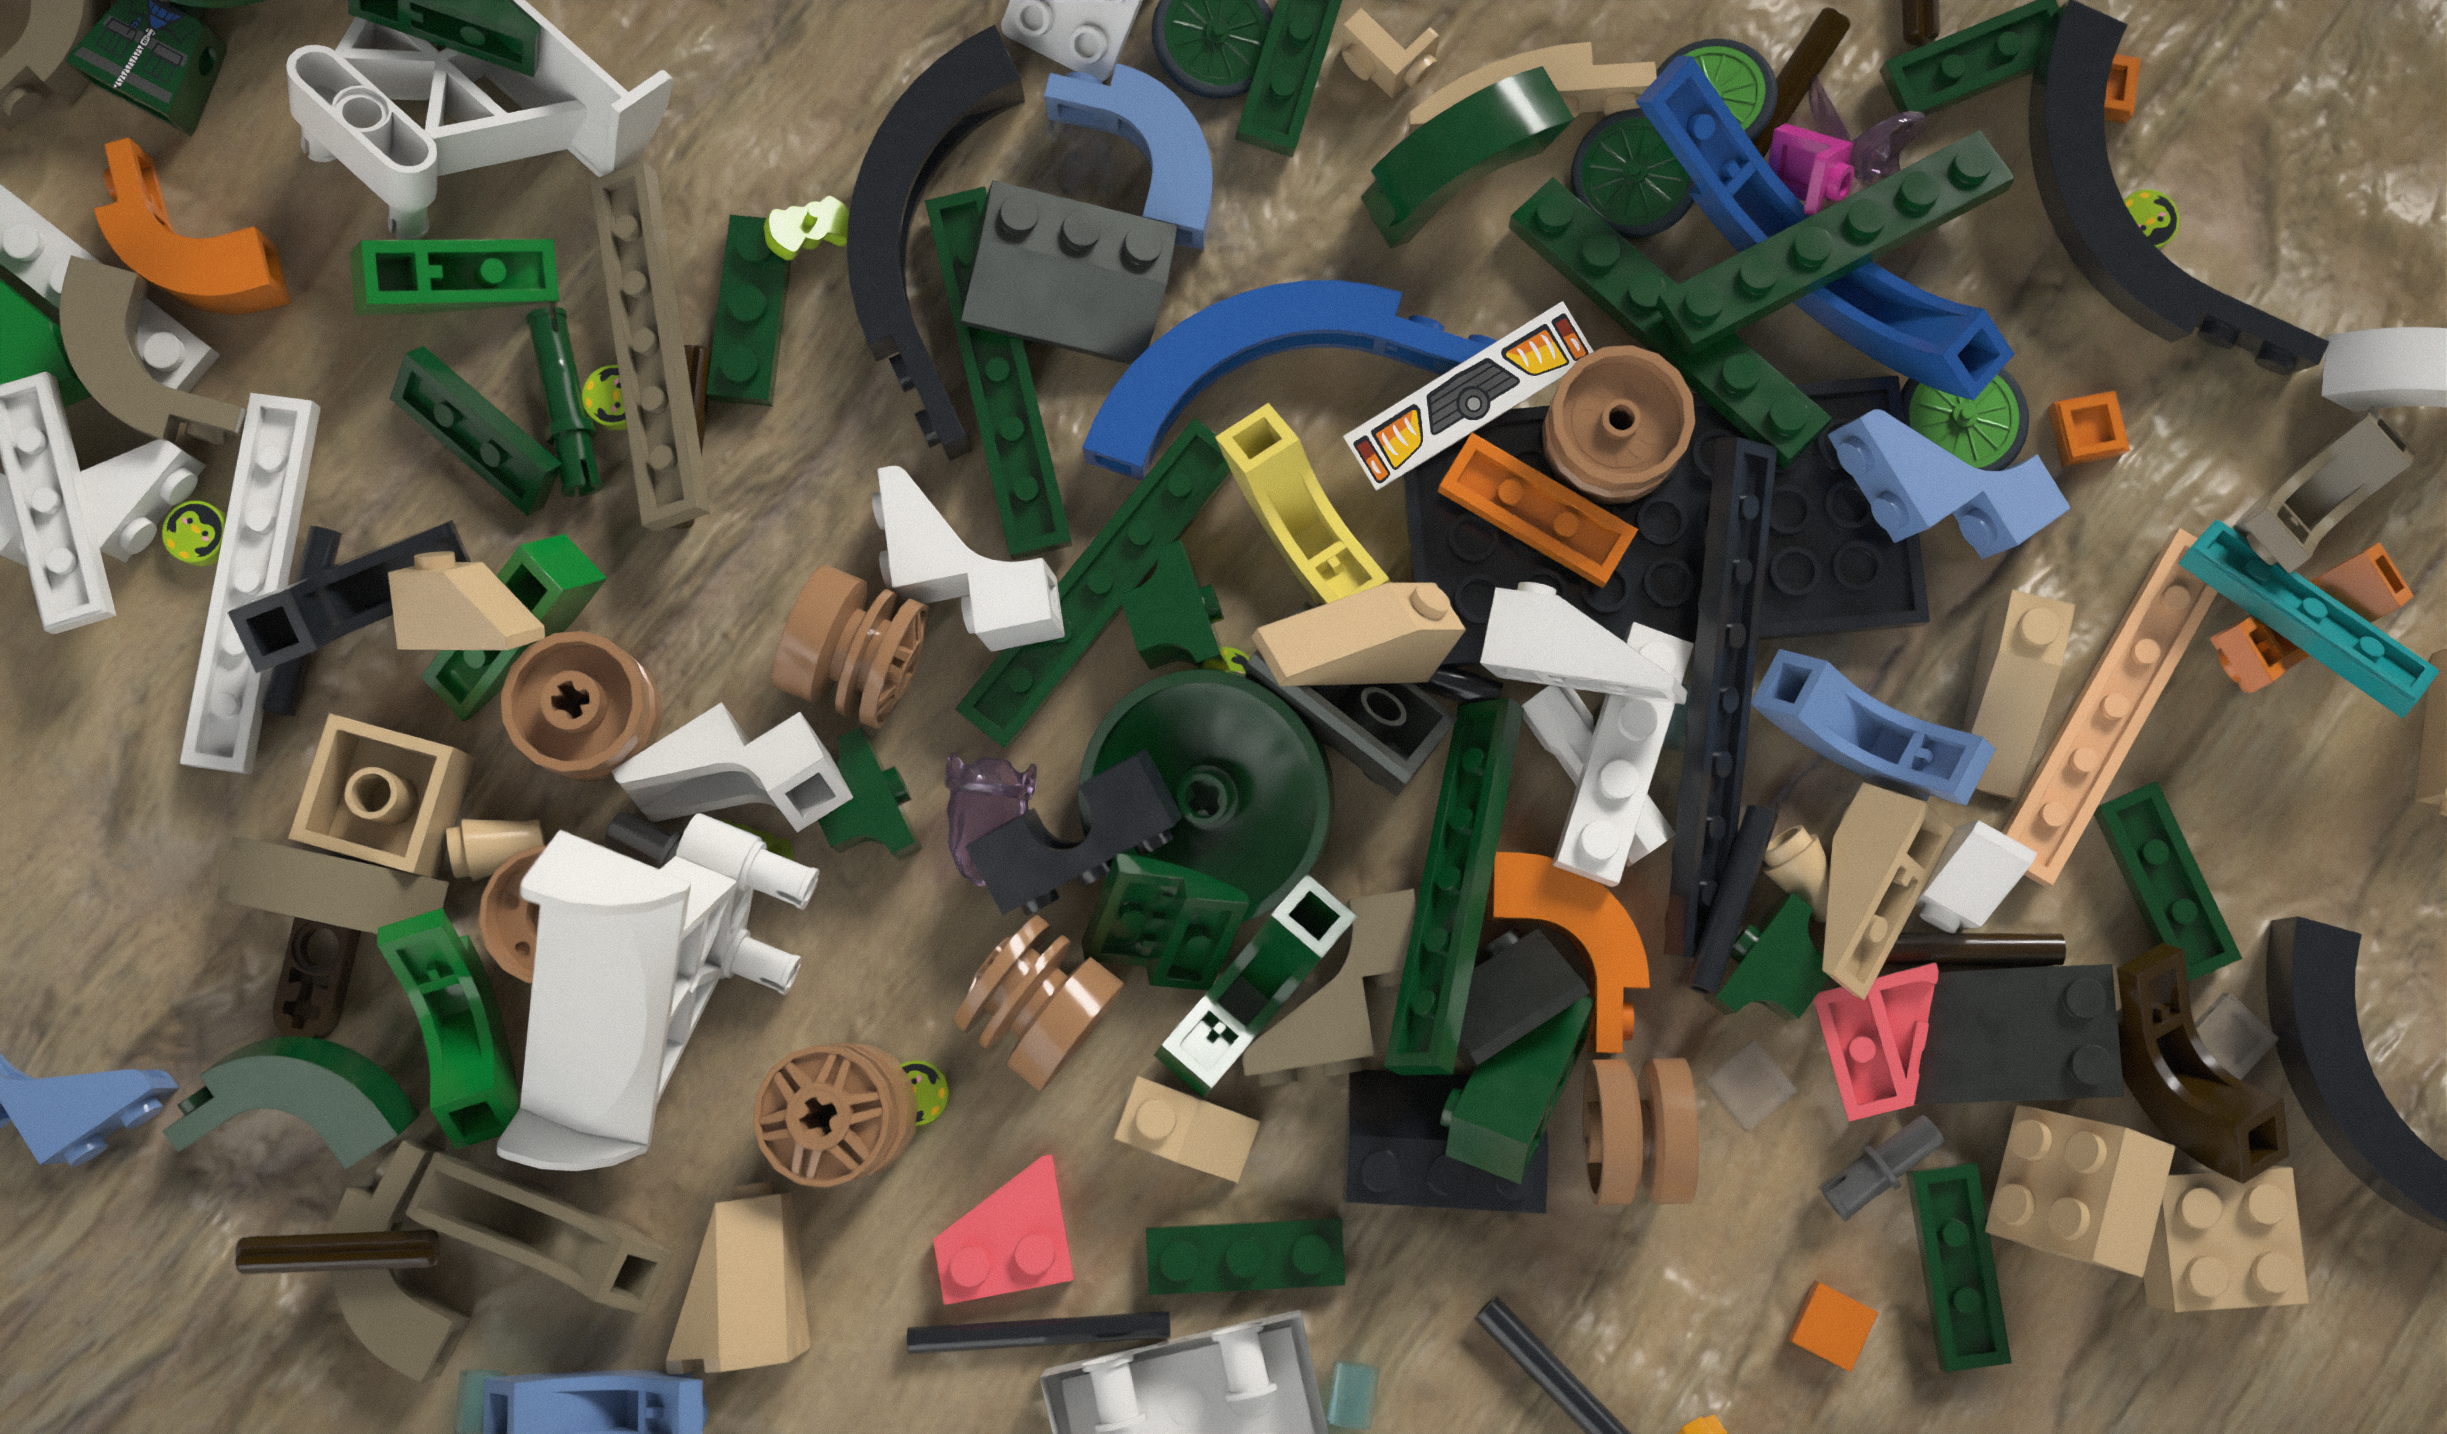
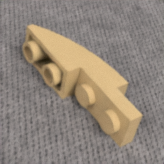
[1405,42,1657,138]

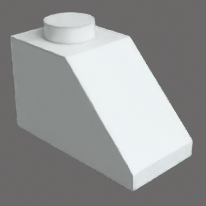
[1916,820,2037,934]

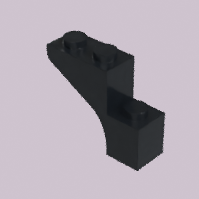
[227,520,471,673]

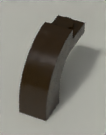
[2117,943,2289,1184]

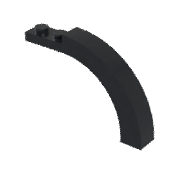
[2029,0,2330,375]
[847,24,1025,461]
[2266,916,2447,1233]

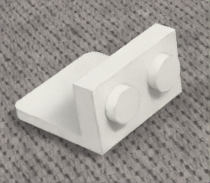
[1001,0,1143,81]

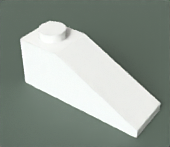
[1480,582,1687,704]

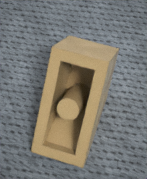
[388,551,545,650]
[1114,1076,1260,1183]

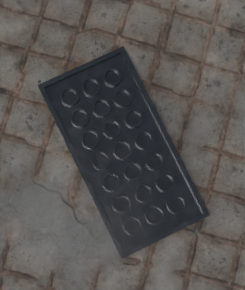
[1402,375,1930,667]

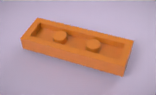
[1437,433,1638,588]

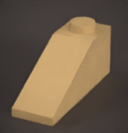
[1251,583,1466,686]
[1962,589,2075,800]
[1822,782,1955,1000]

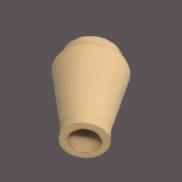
[446,819,546,882]
[1762,825,1830,924]

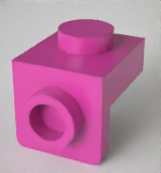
[1768,124,1854,216]

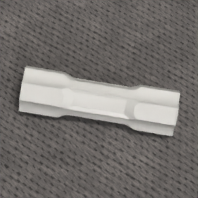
[1522,685,1676,867]

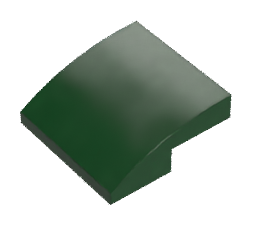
[1081,853,1249,991]

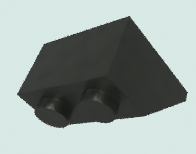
[1457,926,1591,1066]

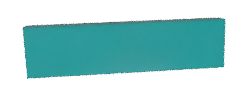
[2178,519,2440,719]

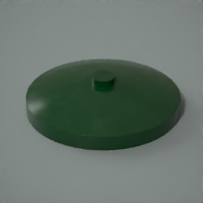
[1078,668,1335,923]

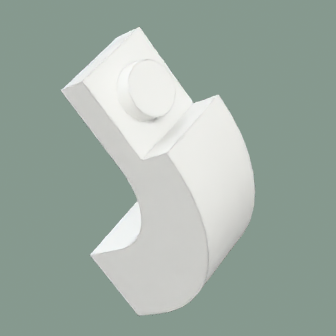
[2322,327,2447,412]

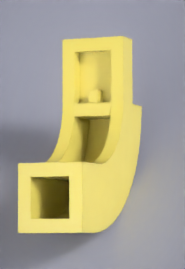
[1215,403,1391,605]

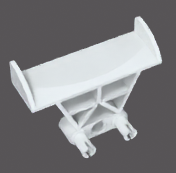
[286,0,674,240]
[497,813,820,1171]

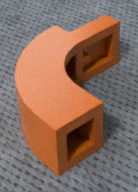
[93,137,291,315]
[2210,542,2414,694]
[1487,852,1650,1054]

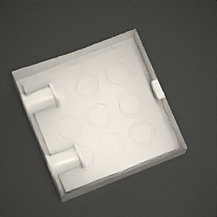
[1040,1309,1329,1434]

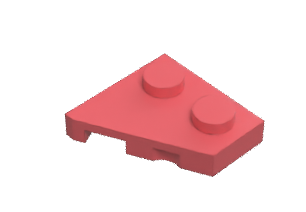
[1813,963,1939,1122]
[933,1154,1075,1305]

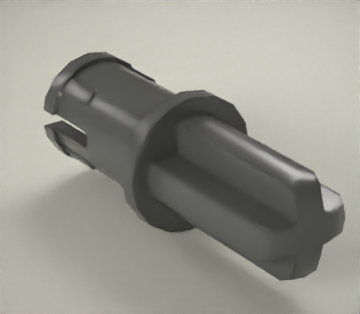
[605,811,683,869]
[1818,1115,1944,1222]

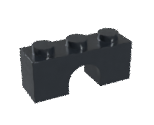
[965,748,1183,916]

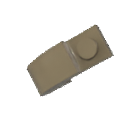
[0,0,111,131]
[59,255,247,445]
[2232,406,2416,574]
[216,836,449,934]
[331,1139,472,1383]

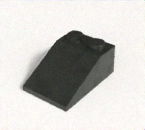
[1914,964,2124,1104]

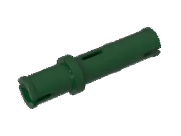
[525,307,603,497]

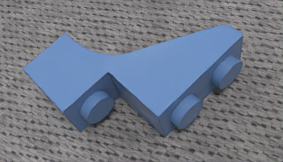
[1827,409,2071,560]
[0,1053,179,1167]

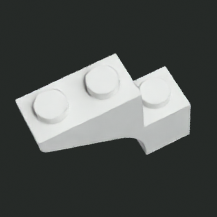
[0,439,206,567]
[872,466,1065,652]
[611,702,853,833]

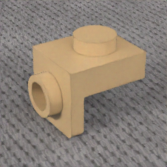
[1341,8,1440,99]

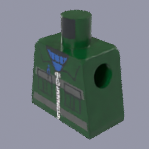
[66,0,227,137]

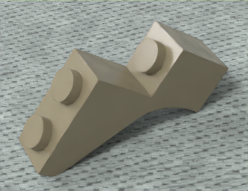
[1242,889,1416,1087]
[405,1152,673,1315]

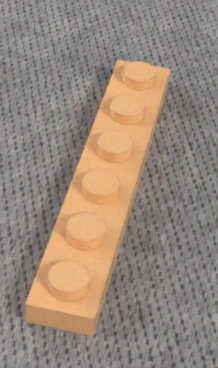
[2001,528,2218,887]

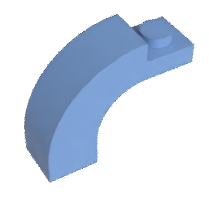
[1044,63,1213,250]
[1751,649,1996,806]
[483,1370,708,1434]

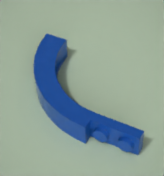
[1636,56,2015,401]
[1082,280,1497,481]

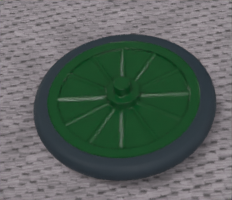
[1152,0,1273,99]
[1571,108,1696,239]

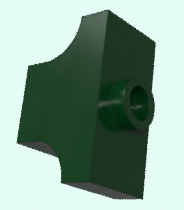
[1119,540,1230,670]
[818,727,923,860]
[1704,893,1830,1021]

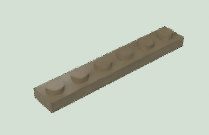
[590,161,710,532]

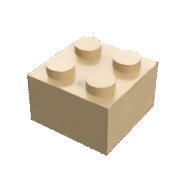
[288,713,476,879]
[1985,1104,2175,1278]
[2144,1166,2309,1312]

